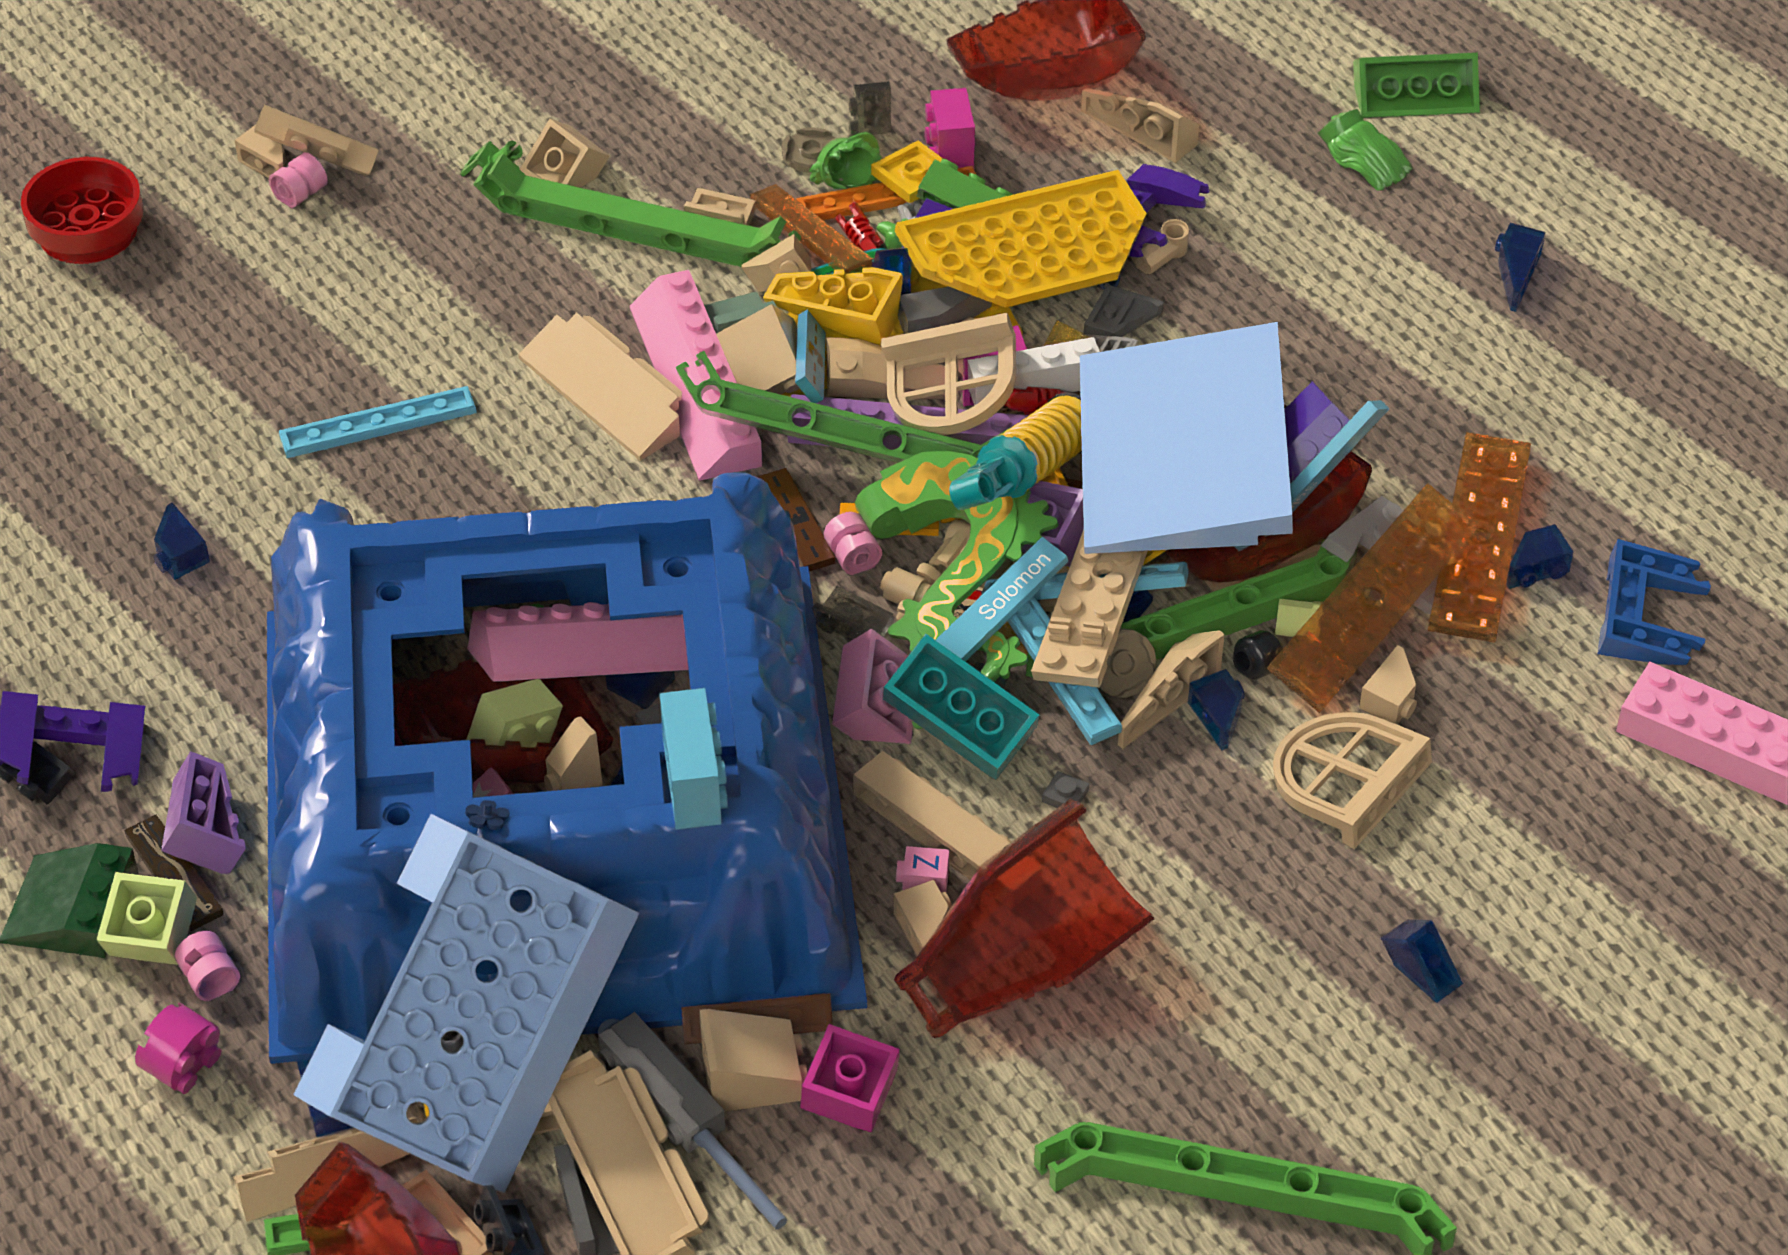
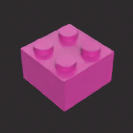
[925,88,975,168]
[800,1024,900,1132]

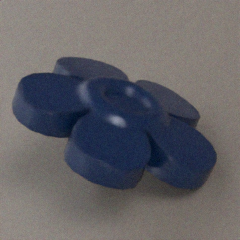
[465,800,510,830]

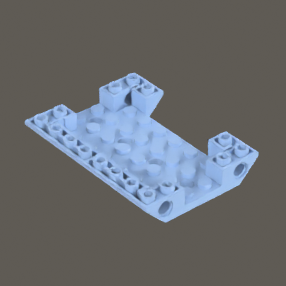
[294,814,639,1193]

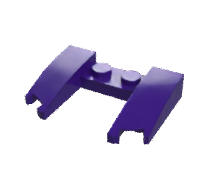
[1126,164,1210,258]
[0,691,145,792]

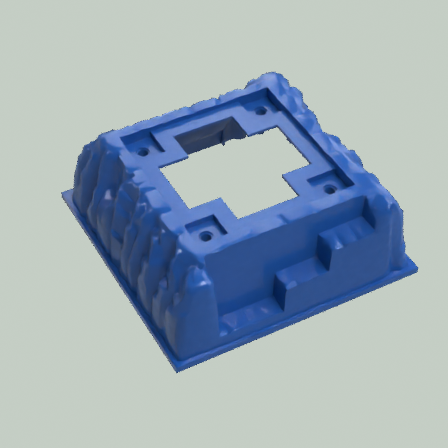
[267,472,867,1064]

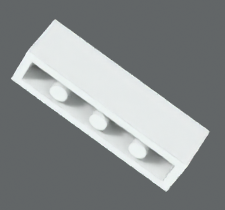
[968,337,1100,405]

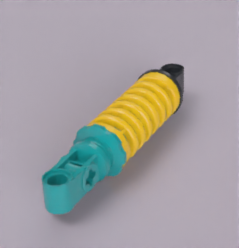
[949,393,1082,510]

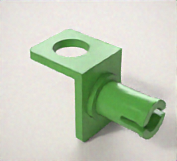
[460,141,523,176]

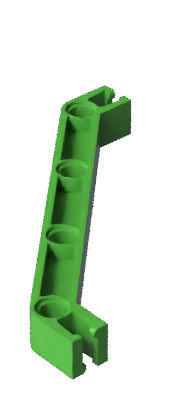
[473,154,802,267]
[675,351,1010,463]
[1026,532,1358,682]
[1034,1122,1457,1255]

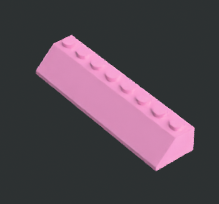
[630,270,762,481]
[467,602,688,682]

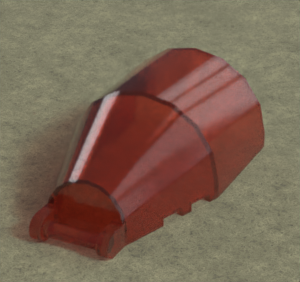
[894,799,1155,1038]

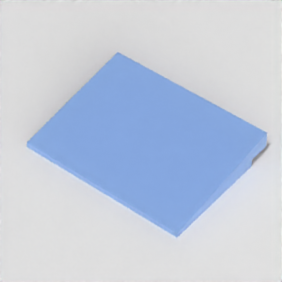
[1080,322,1293,554]

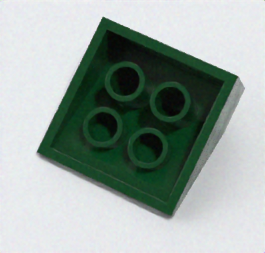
[0,843,139,958]

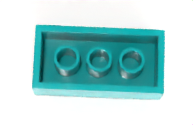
[883,634,1039,780]

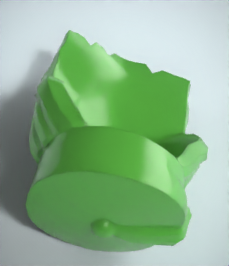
[1318,109,1412,191]

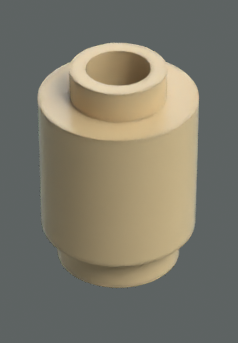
[880,567,932,604]

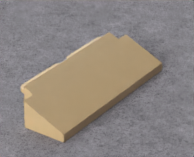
[518,312,682,461]
[548,1050,709,1255]

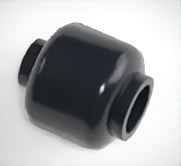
[1233,630,1284,679]

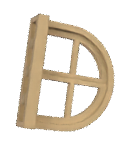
[881,313,1017,435]
[1273,712,1432,850]

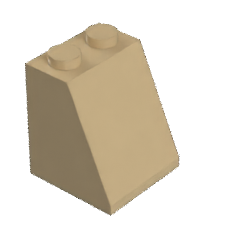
[716,304,800,395]
[700,1009,807,1112]

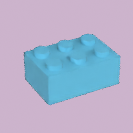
[659,688,728,830]

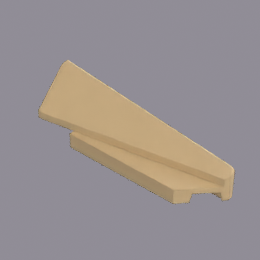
[233,1117,417,1222]

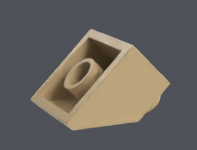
[520,118,610,188]

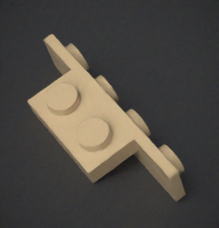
[254,105,378,175]

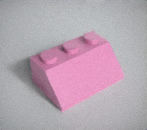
[832,629,913,744]

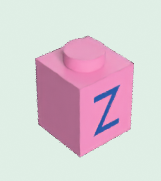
[896,846,949,892]

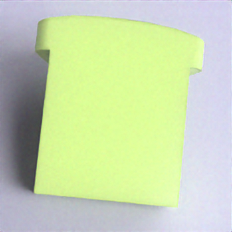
[1275,599,1323,641]

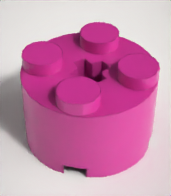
[135,1003,222,1094]

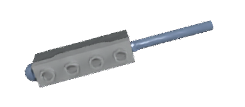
[597,1012,787,1230]

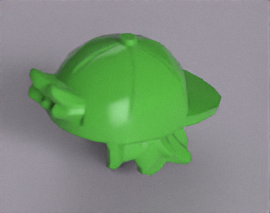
[809,132,882,189]

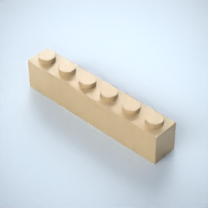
[853,751,1042,910]

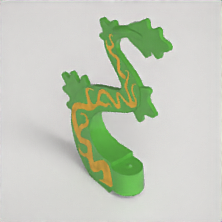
[855,451,1059,729]

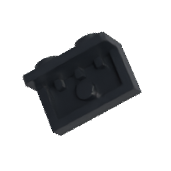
[0,740,75,805]
[474,1185,546,1255]

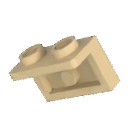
[684,188,756,226]

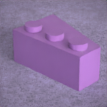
[161,751,246,874]

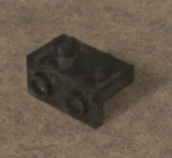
[848,81,891,137]
[812,586,895,643]

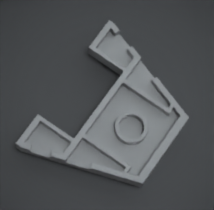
[1321,496,1440,615]

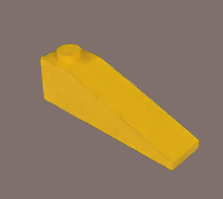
[763,267,903,345]

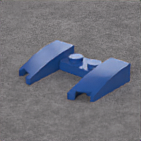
[1597,539,1711,665]

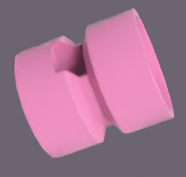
[269,152,328,208]
[824,512,882,575]
[174,931,240,1001]

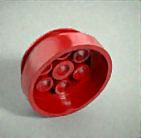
[21,157,144,264]

